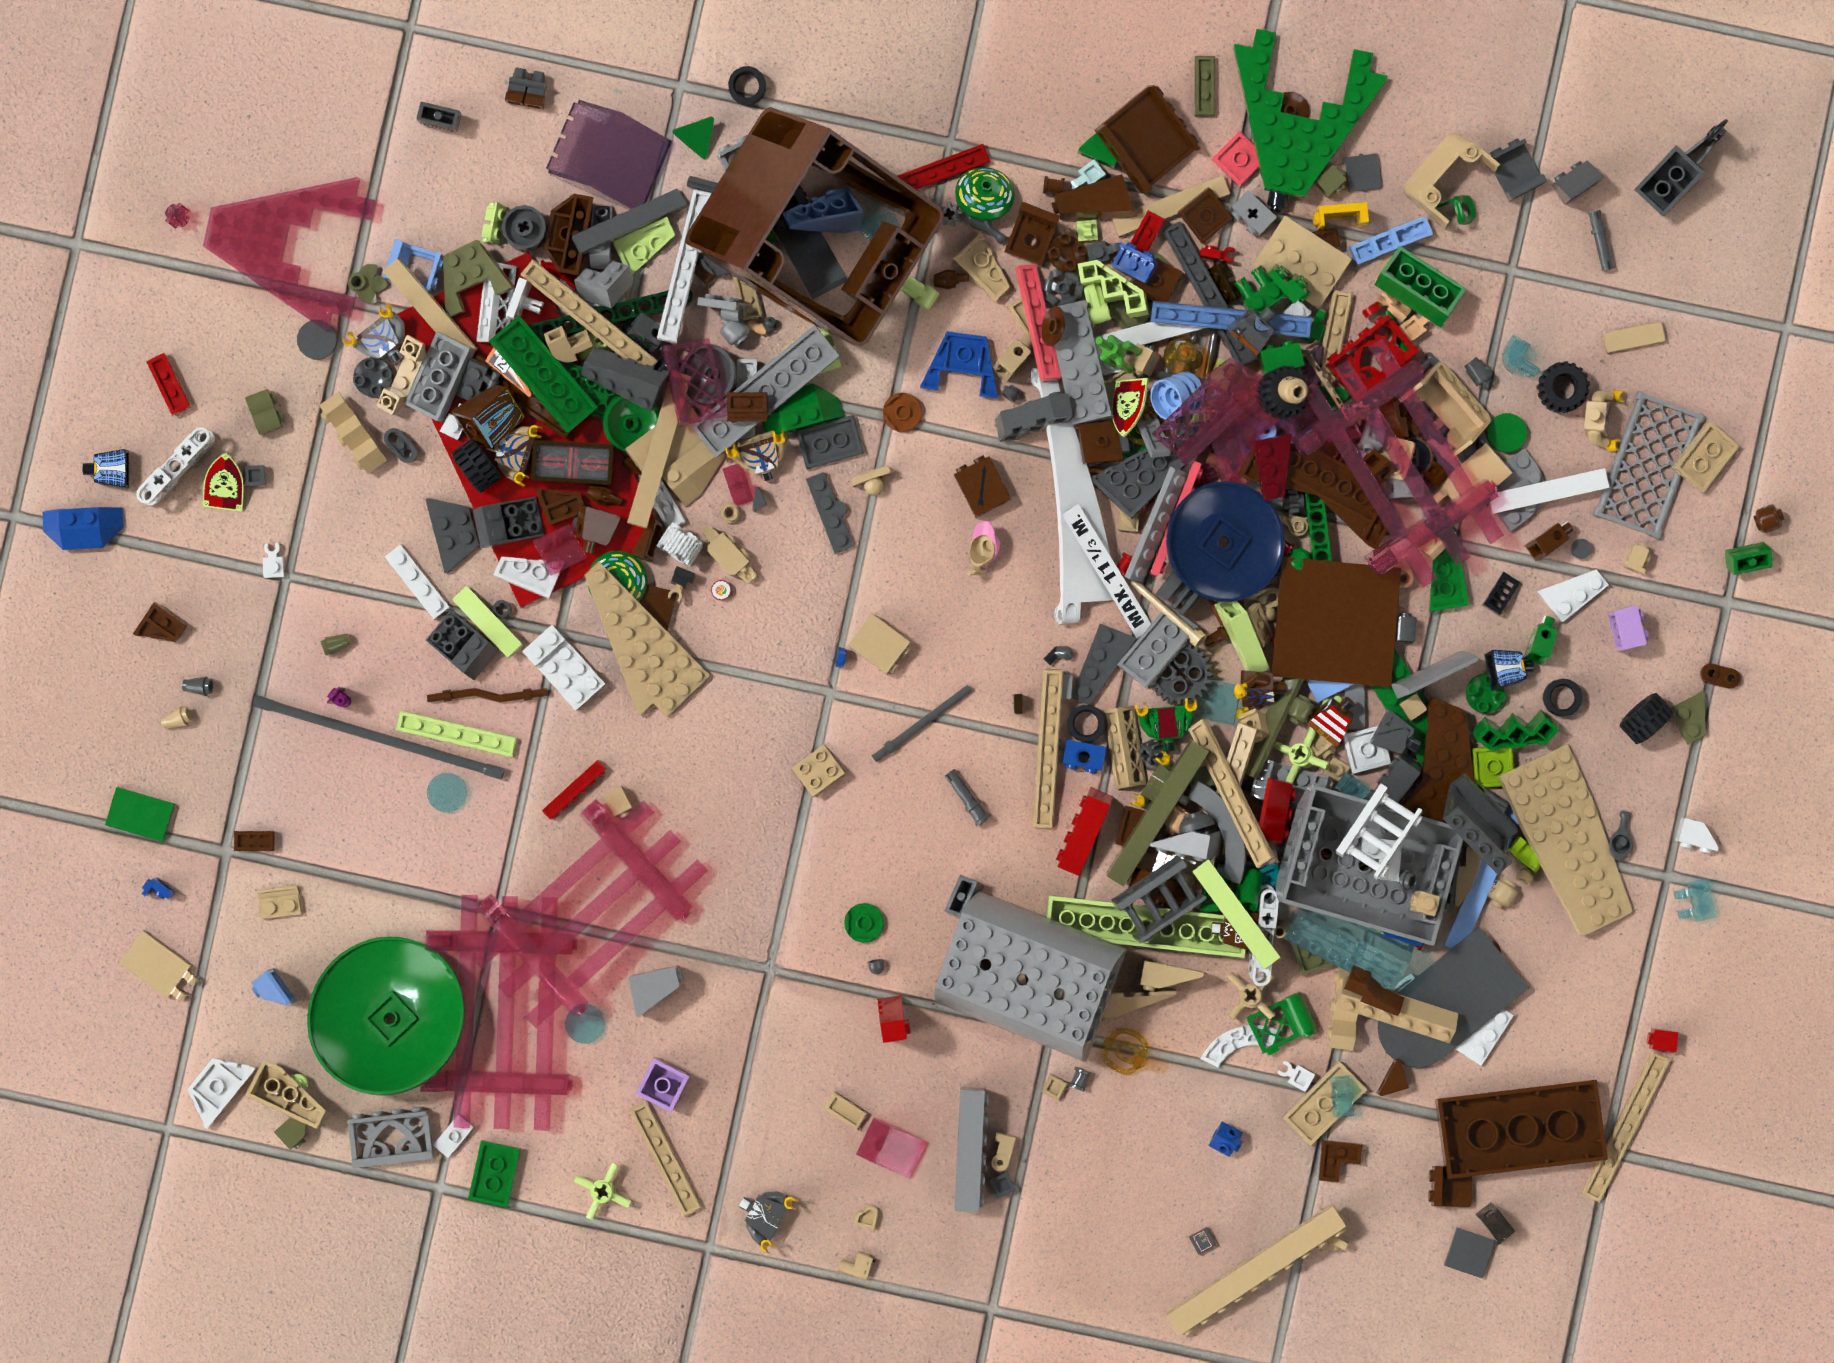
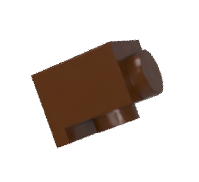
[1359,449,1395,485]

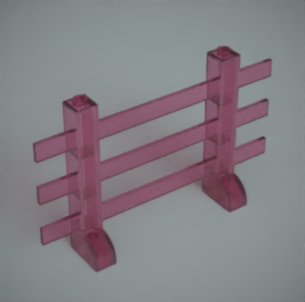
[1291,338,1504,587]
[471,799,708,1028]
[420,895,578,1131]

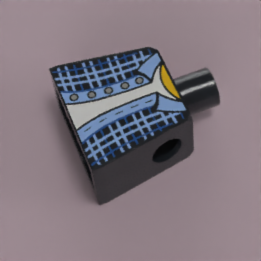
[82,449,129,489]
[1484,650,1534,691]

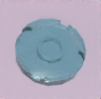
[427,773,467,812]
[565,1004,605,1044]

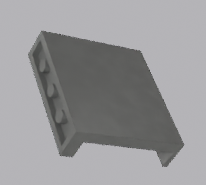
[1443,773,1518,874]

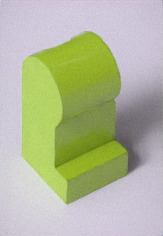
[1507,837,1541,874]

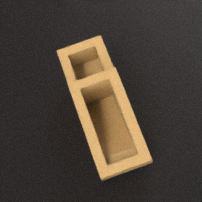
[1453,846,1481,906]

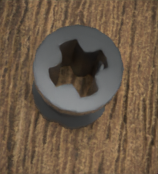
[1068,1066,1092,1092]

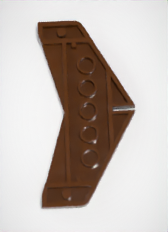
[1238,442,1392,550]
[1402,697,1474,824]

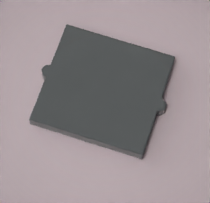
[1345,153,1382,192]

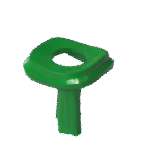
[1435,195,1476,225]

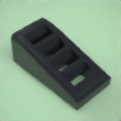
[1482,571,1520,616]

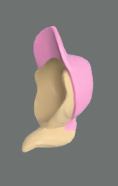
[968,521,1000,576]

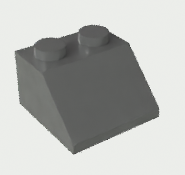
[1552,160,1604,205]

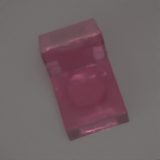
[723,464,754,506]

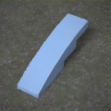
[1348,216,1433,266]

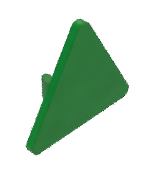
[672,116,714,159]

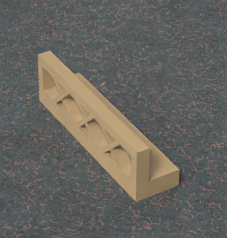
[1103,705,1146,789]

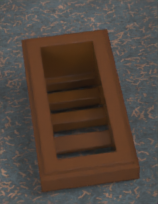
[631,518,664,562]

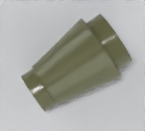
[320,633,351,656]

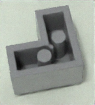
[574,261,633,308]

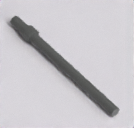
[872,685,972,762]

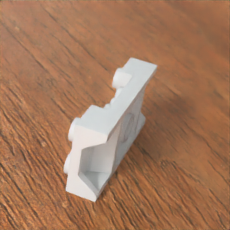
[522,625,606,711]

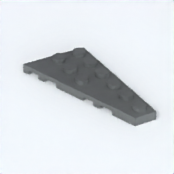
[1091,421,1216,520]

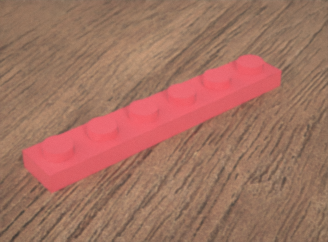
[1015,264,1061,381]
[1150,461,1203,577]

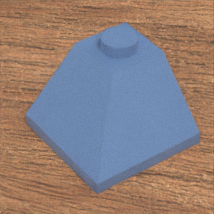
[251,968,297,1005]

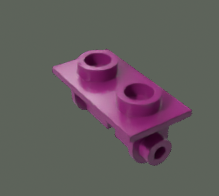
[327,687,351,707]

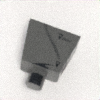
[1369,710,1421,754]

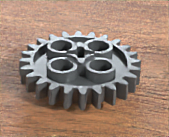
[1151,642,1213,706]

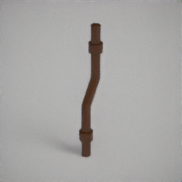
[427,688,548,702]

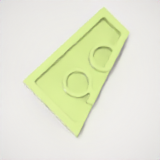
[612,217,675,276]

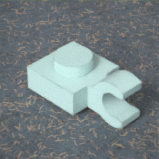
[1070,160,1106,189]

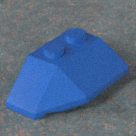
[42,507,124,550]

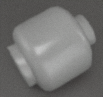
[720,320,750,346]

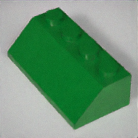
[1374,246,1467,328]

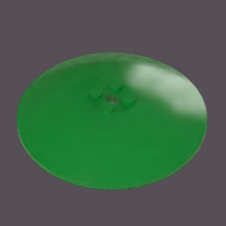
[307,936,465,1096]

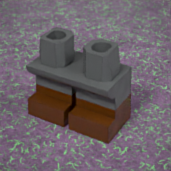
[505,67,547,110]

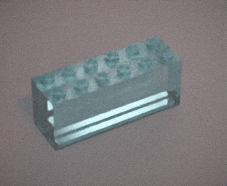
[1284,906,1415,992]

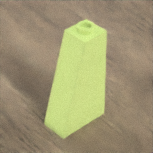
[1214,601,1270,672]

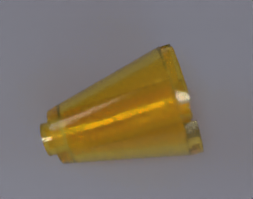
[1163,337,1203,374]

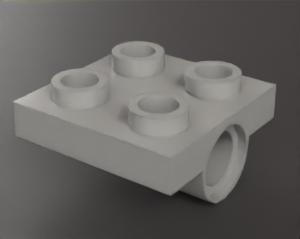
[697,294,747,322]

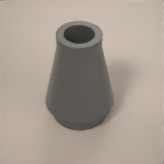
[182,676,213,696]

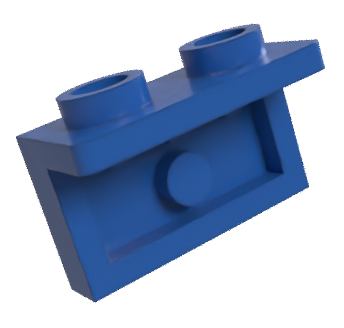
[1111,242,1158,285]

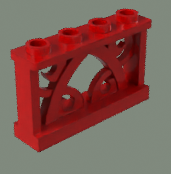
[1325,314,1419,403]

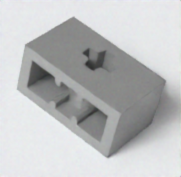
[1230,190,1277,237]

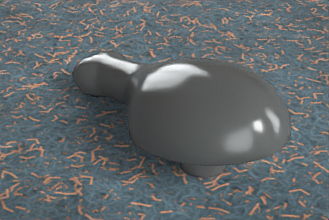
[964,213,1006,244]
[1609,811,1632,860]

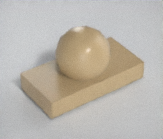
[851,465,891,495]

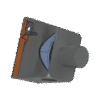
[1227,306,1276,357]

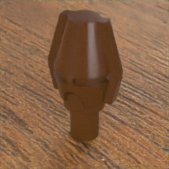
[933,270,969,290]
[586,485,623,505]

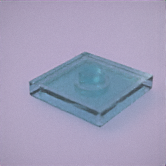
[1195,679,1240,725]

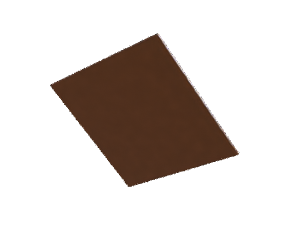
[1272,557,1401,687]

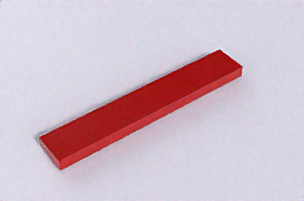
[878,144,990,204]

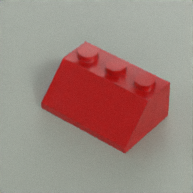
[1259,778,1297,845]

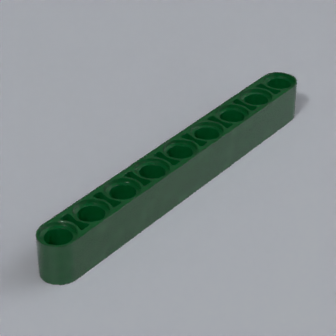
[528,290,693,343]

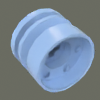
[1150,372,1205,420]

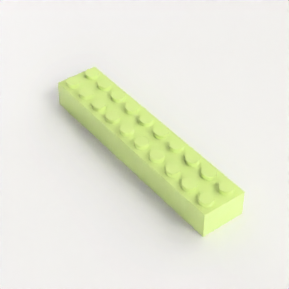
[1046,895,1245,958]

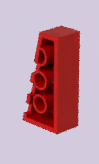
[1056,787,1112,876]
[877,995,911,1043]

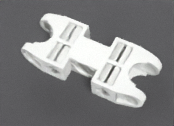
[136,427,215,506]
[1248,884,1279,986]

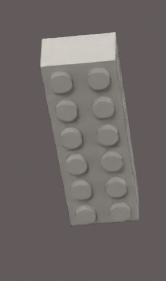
[1046,300,1113,428]
[955,1087,989,1212]

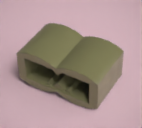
[245,389,285,435]

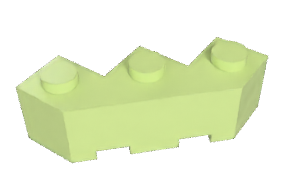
[1078,260,1149,318]

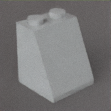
[628,965,684,1017]

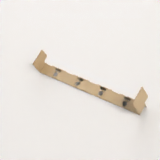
[1303,340,1368,421]

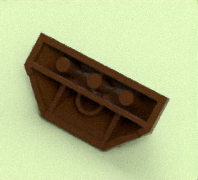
[544,193,594,276]

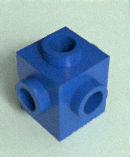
[1208,1121,1243,1157]

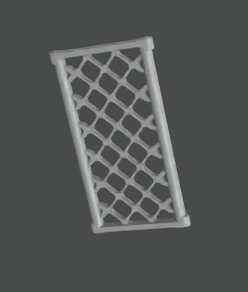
[1592,391,1706,540]

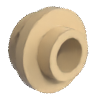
[720,503,740,523]

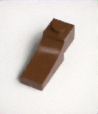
[1344,965,1404,1016]

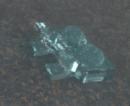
[1673,878,1716,922]

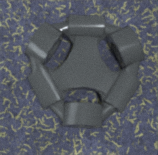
[1043,269,1083,306]

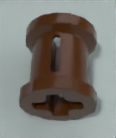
[1043,176,1065,194]

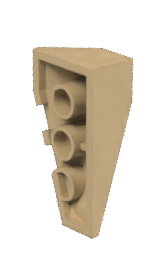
[1101,990,1176,1021]

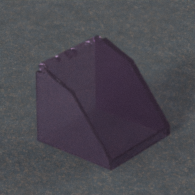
[546,100,672,210]

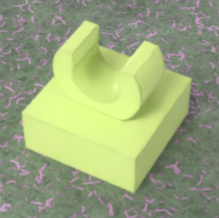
[1076,220,1098,242]

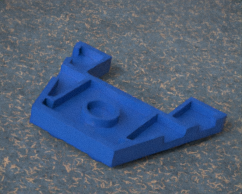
[920,331,998,399]

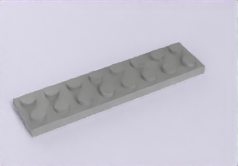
[691,325,840,457]

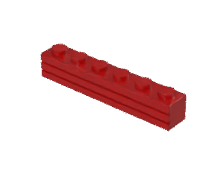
[542,760,606,820]

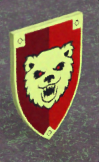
[1112,378,1149,437]
[203,452,244,512]

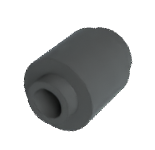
[1464,357,1493,387]

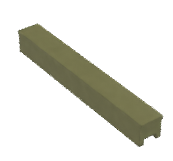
[1107,739,1209,887]

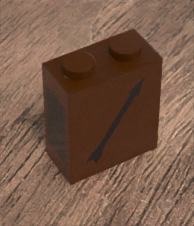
[954,455,1011,518]

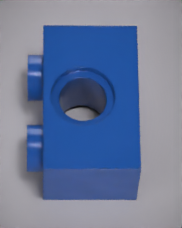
[1062,739,1106,774]

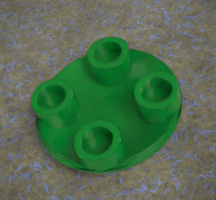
[1466,674,1506,714]

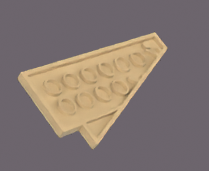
[584,561,710,717]

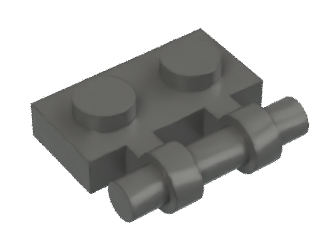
[456,358,501,400]

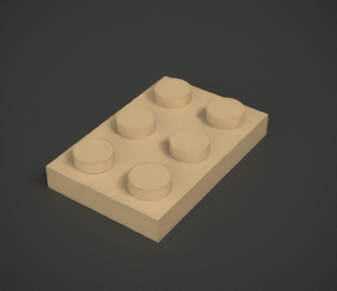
[1671,421,1739,493]

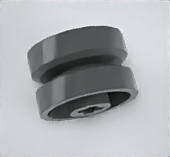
[502,205,548,252]

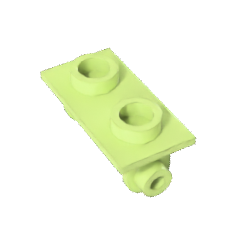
[481,202,507,245]

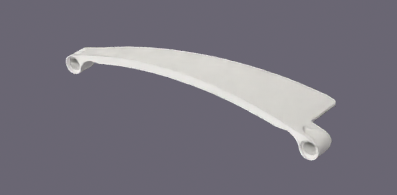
[1031,368,1113,624]

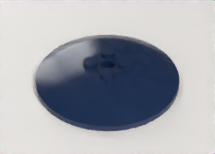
[1166,481,1285,602]

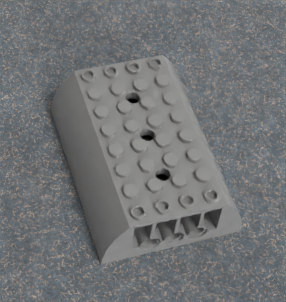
[1276,785,1463,946]
[934,891,1127,1062]

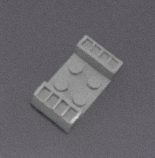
[1248,759,1332,809]

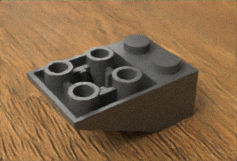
[473,497,544,549]
[426,610,499,680]

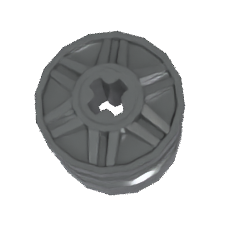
[1155,571,1201,615]

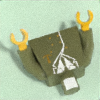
[1130,751,1189,809]

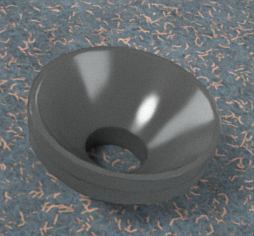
[1179,811,1215,834]

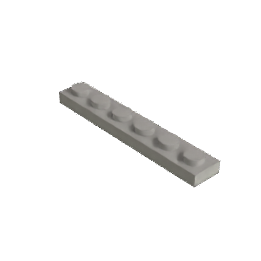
[1124,466,1189,583]

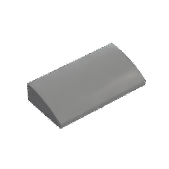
[404,332,476,422]
[1391,651,1479,699]

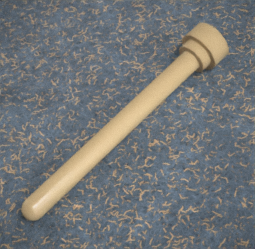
[1131,580,1207,648]

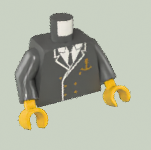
[739,1191,799,1254]

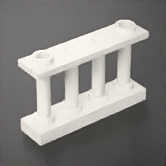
[1336,784,1423,880]

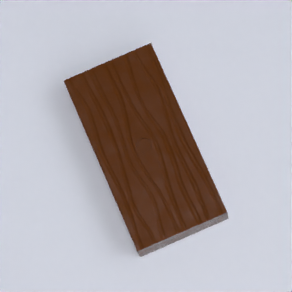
[1435,1080,1608,1179]

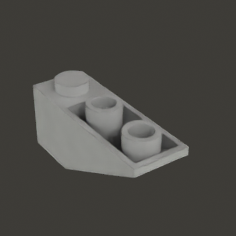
[589,206,613,269]

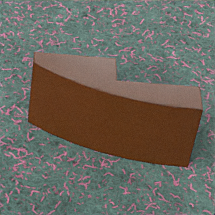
[1378,397,1409,439]

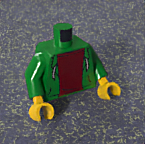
[1135,698,1197,751]

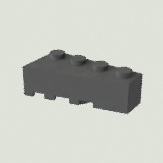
[580,347,669,412]
[1365,752,1421,806]

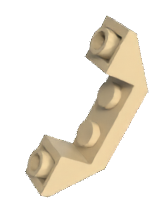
[376,335,426,415]

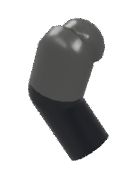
[1043,646,1074,665]

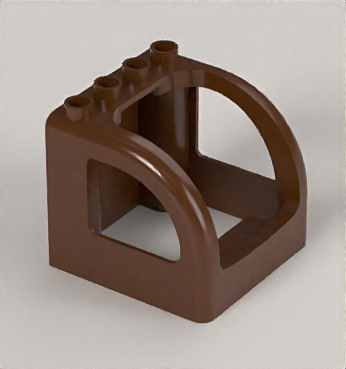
[685,107,944,346]

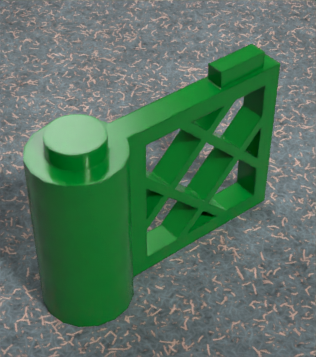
[1199,869,1263,913]
[1246,992,1317,1056]

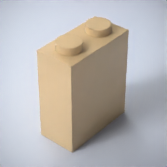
[848,613,911,674]

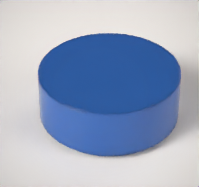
[835,647,847,668]

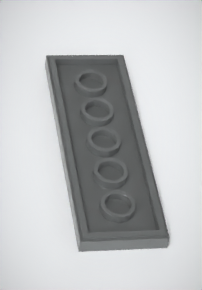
[774,228,848,299]

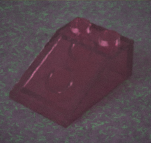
[856,1116,927,1179]

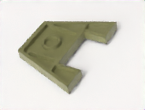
[443,240,516,318]

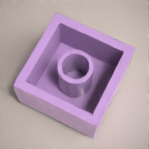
[1608,605,1649,651]
[636,1057,690,1112]

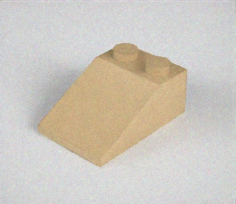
[1138,959,1204,991]

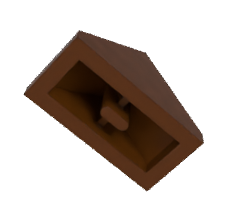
[1376,1059,1409,1096]

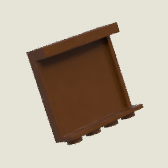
[1094,85,1200,193]

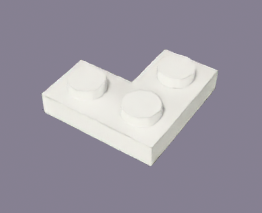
[1360,837,1402,882]

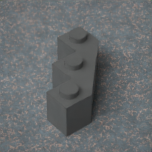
[995,392,1073,442]

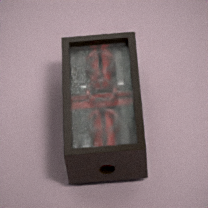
[531,440,615,486]

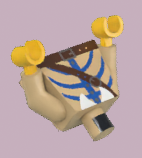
[1584,390,1626,452]
[486,425,542,486]
[725,430,786,481]

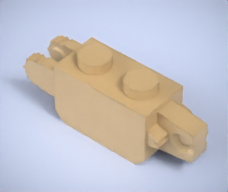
[702,526,757,584]

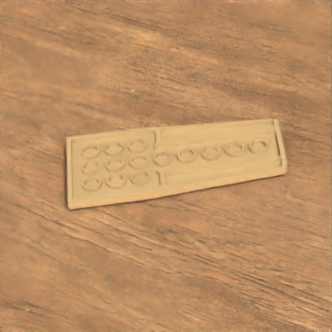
[1497,744,1632,936]

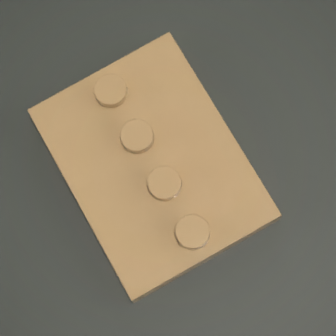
[1252,215,1352,309]

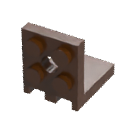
[1004,201,1060,266]

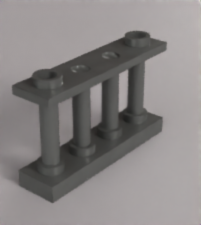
[1111,856,1206,943]

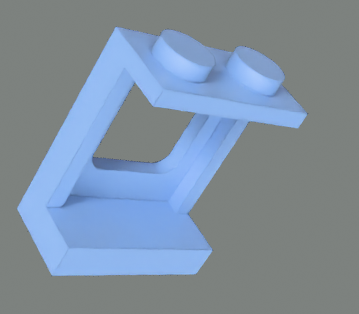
[383,239,443,293]

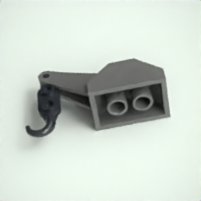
[1634,119,1728,217]

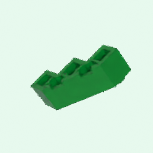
[1472,710,1560,751]

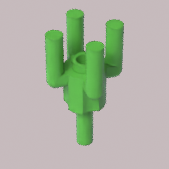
[1095,335,1142,373]

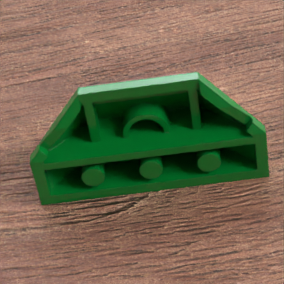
[762,383,843,435]

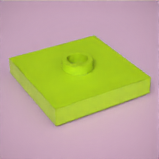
[1471,747,1514,787]

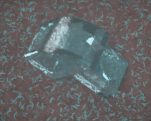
[1502,334,1540,378]

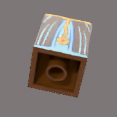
[451,384,525,449]

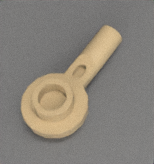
[1276,511,1308,536]

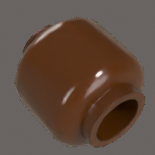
[1753,504,1785,533]

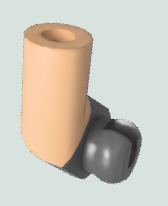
[747,317,776,335]

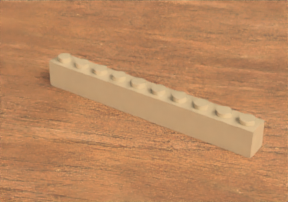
[1166,1203,1346,1336]

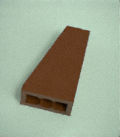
[1051,174,1135,220]

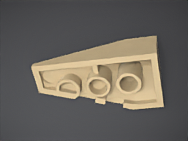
[662,441,732,506]
[245,1059,326,1129]

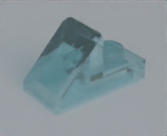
[1335,771,1370,800]
[1330,1075,1354,1118]

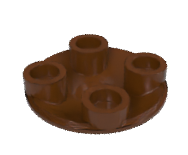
[1047,233,1087,272]

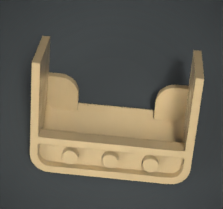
[1404,133,1500,229]
[1399,362,1491,459]

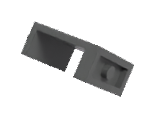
[1490,138,1547,201]

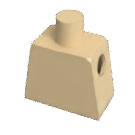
[992,335,1032,382]

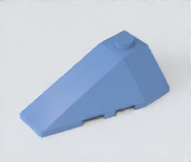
[782,187,864,234]

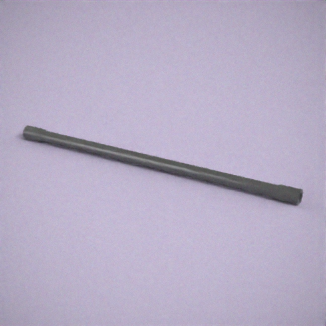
[253,695,505,780]

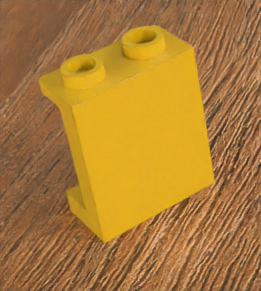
[1313,202,1369,231]

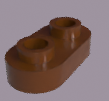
[1700,664,1741,689]

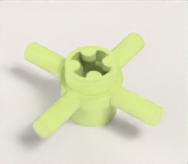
[1274,727,1329,784]
[574,1162,631,1220]

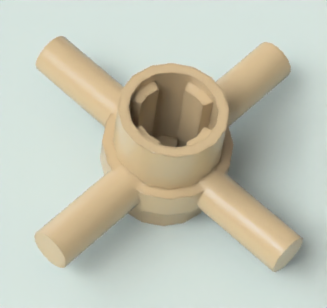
[1227,972,1275,1020]

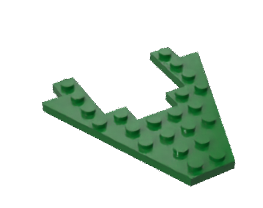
[1233,29,1388,198]

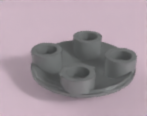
[353,357,393,397]

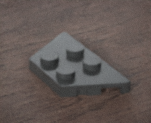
[425,498,479,573]

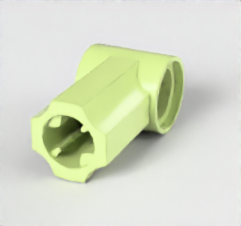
[900,275,940,311]
[1083,283,1112,325]

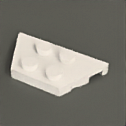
[187,1058,257,1129]

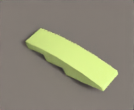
[452,586,523,658]

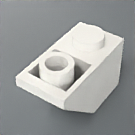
[1675,818,1719,854]

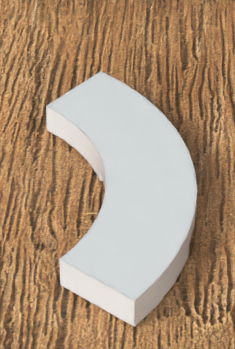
[1200,1025,1280,1068]

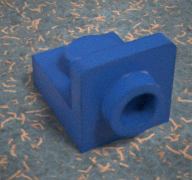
[142,877,176,899]

